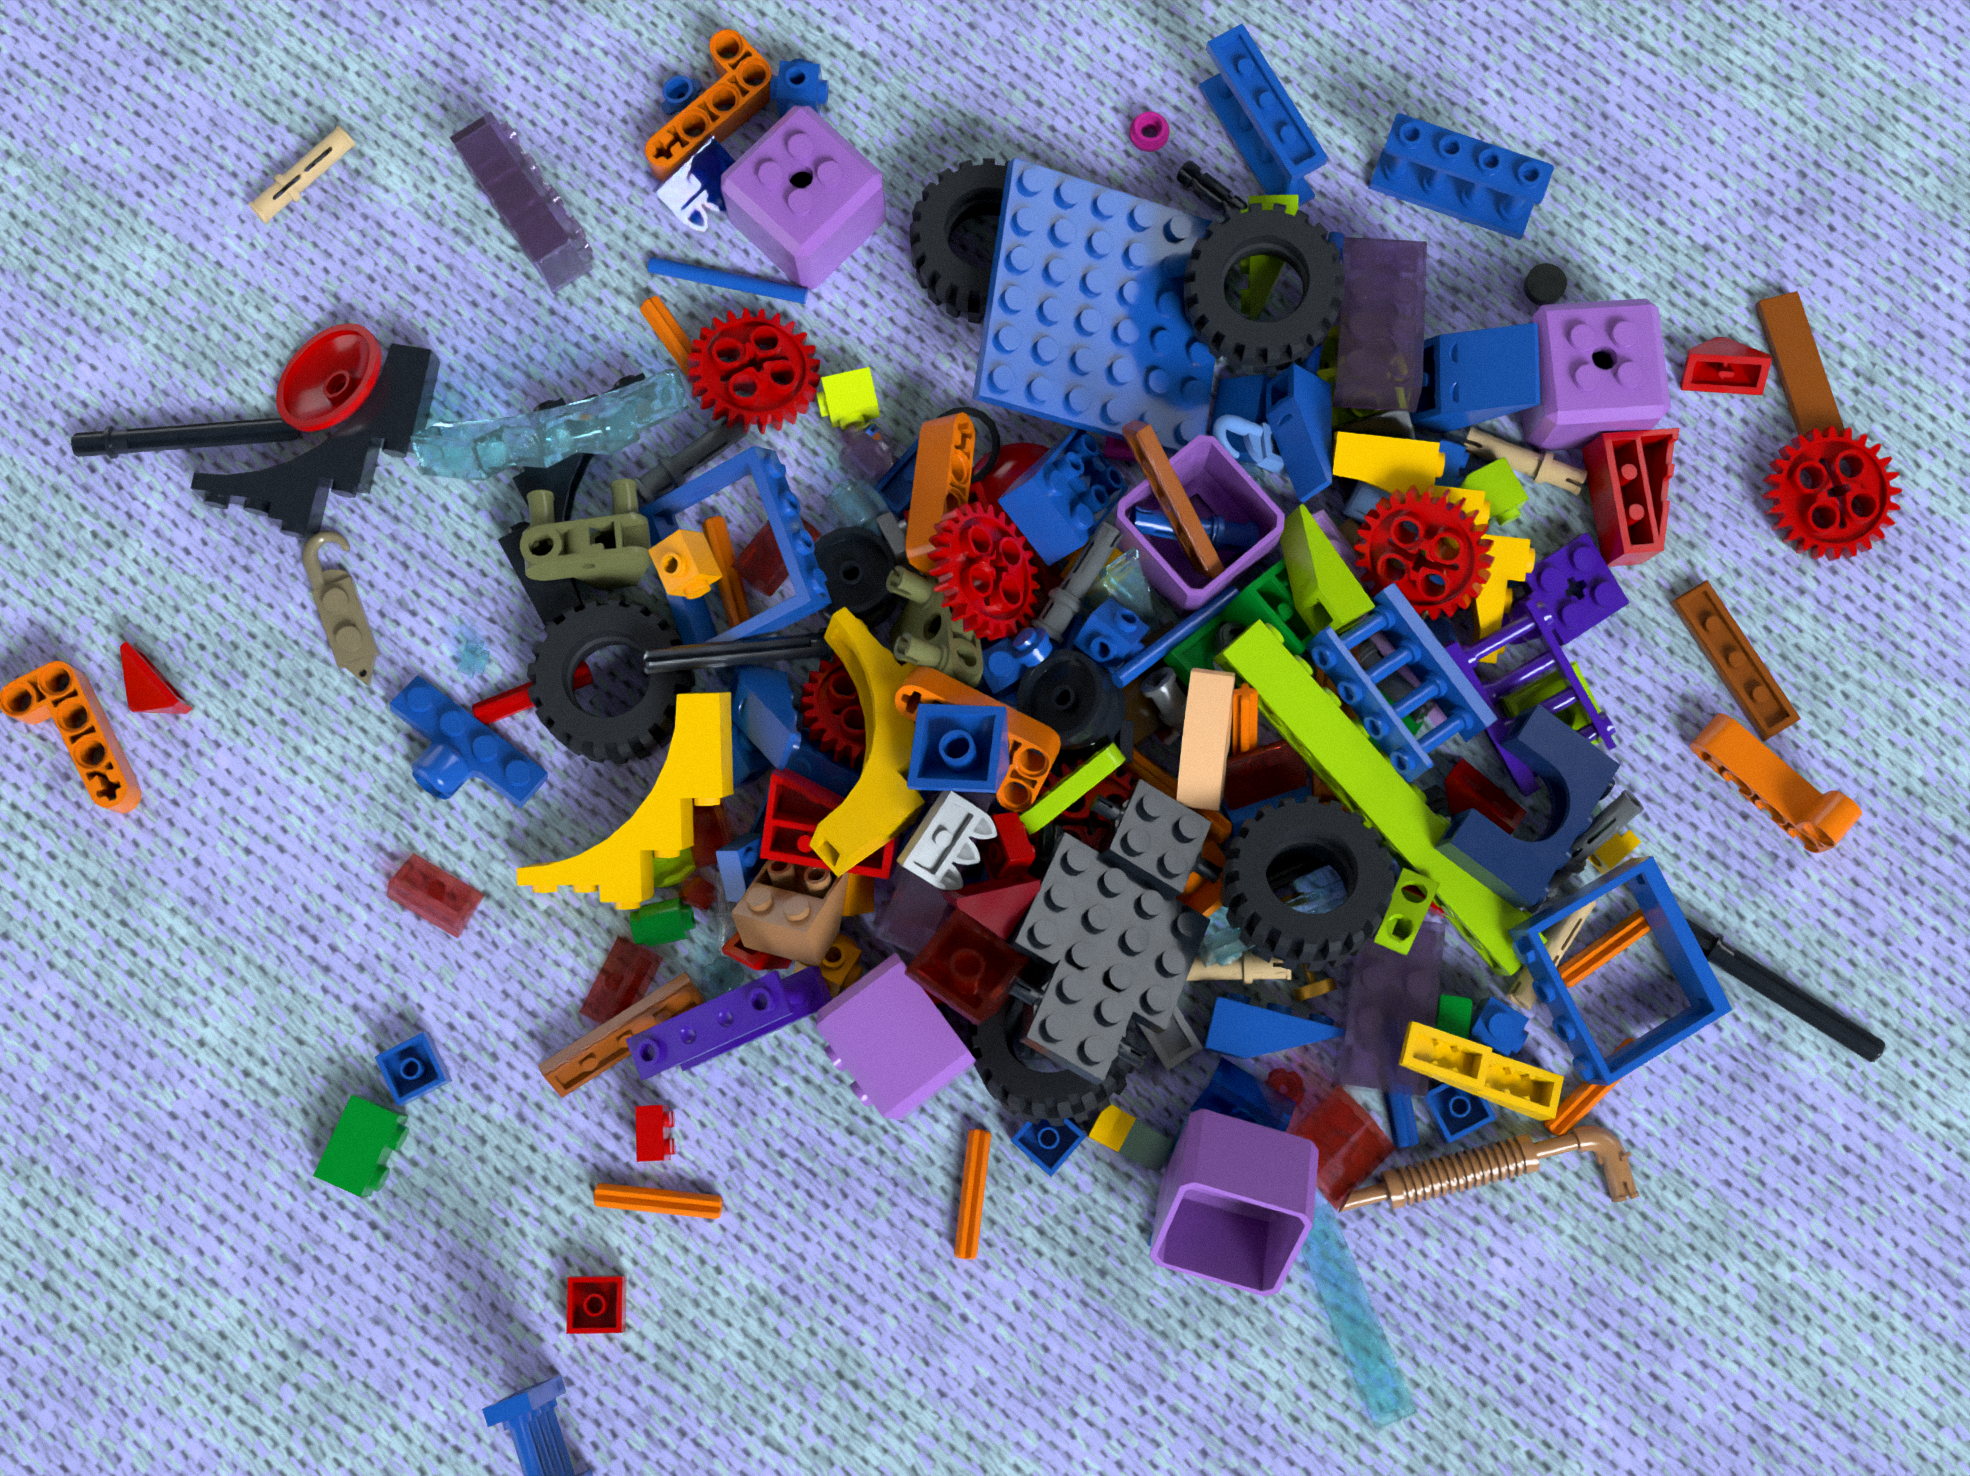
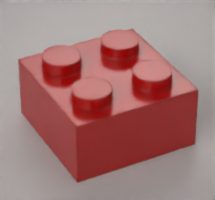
[977,812,1035,879]
[635,1105,676,1162]
[566,1275,627,1334]

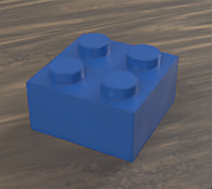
[1434,438,1470,488]
[715,833,768,902]
[375,1032,452,1106]
[1418,1082,1497,1144]
[1010,1118,1087,1177]

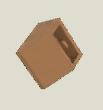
[731,859,849,967]

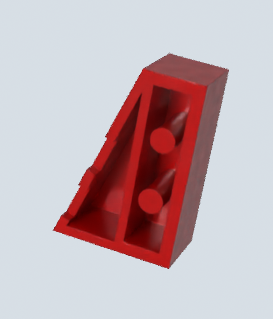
[1582,428,1680,567]
[760,767,900,879]

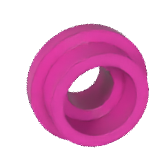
[1129,111,1170,152]

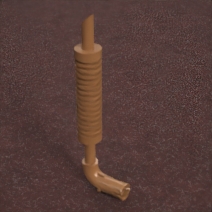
[1338,1125,1639,1213]

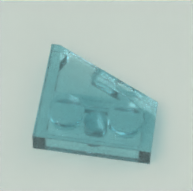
[1081,547,1159,638]

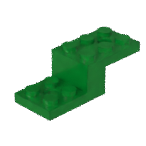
[1163,558,1315,689]

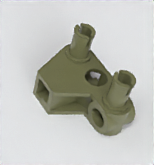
[520,479,652,591]
[886,566,983,689]

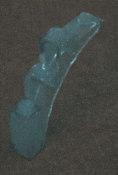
[410,369,689,481]

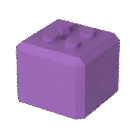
[721,106,886,289]
[1521,298,1671,452]
[1113,435,1285,618]
[816,952,976,1121]
[1149,1108,1319,1296]

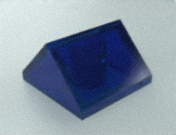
[1189,1057,1297,1132]

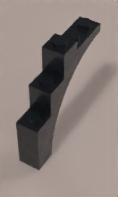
[190,343,440,538]
[498,372,656,627]

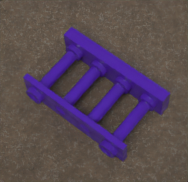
[1441,597,1617,797]
[626,965,832,1081]

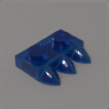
[652,134,736,231]

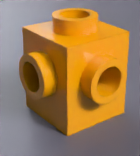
[793,933,863,998]

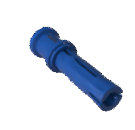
[1129,505,1258,556]

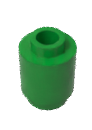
[630,897,696,947]

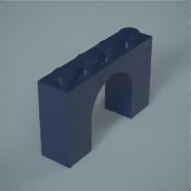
[1434,704,1620,909]

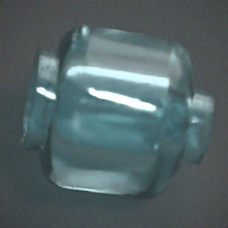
[827,479,888,535]

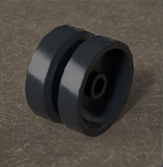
[813,526,900,630]
[1016,649,1126,755]

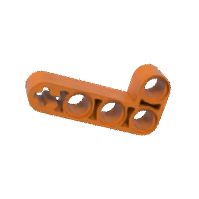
[645,29,772,182]
[906,412,975,576]
[0,661,142,814]
[894,666,1061,813]
[1690,713,1862,853]

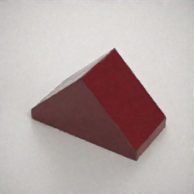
[942,872,1041,941]

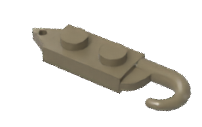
[302,530,380,686]

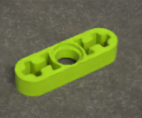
[1018,741,1126,835]

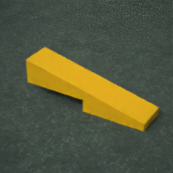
[1398,1021,1564,1121]

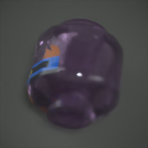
[838,422,899,483]

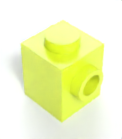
[816,367,880,430]

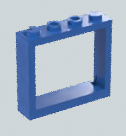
[639,446,832,645]
[1508,856,1733,1086]

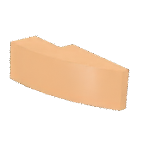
[1176,668,1235,811]

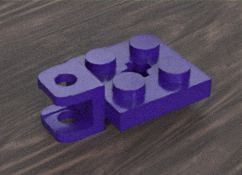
[1501,532,1630,646]

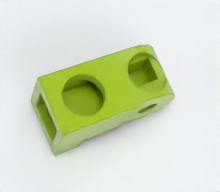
[1374,868,1440,956]

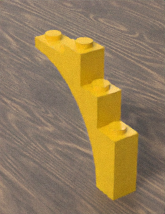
[1332,431,1535,664]
[809,607,925,877]
[516,692,734,910]

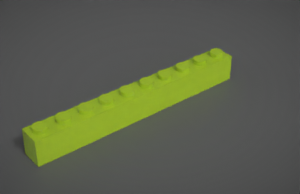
[1213,619,1548,976]

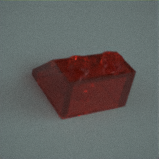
[904,908,1029,1026]
[1288,1085,1395,1211]

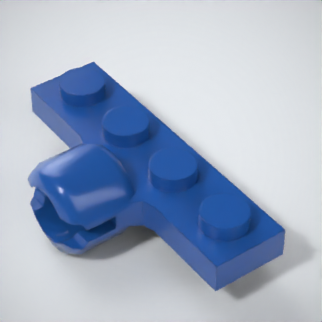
[389,675,548,809]

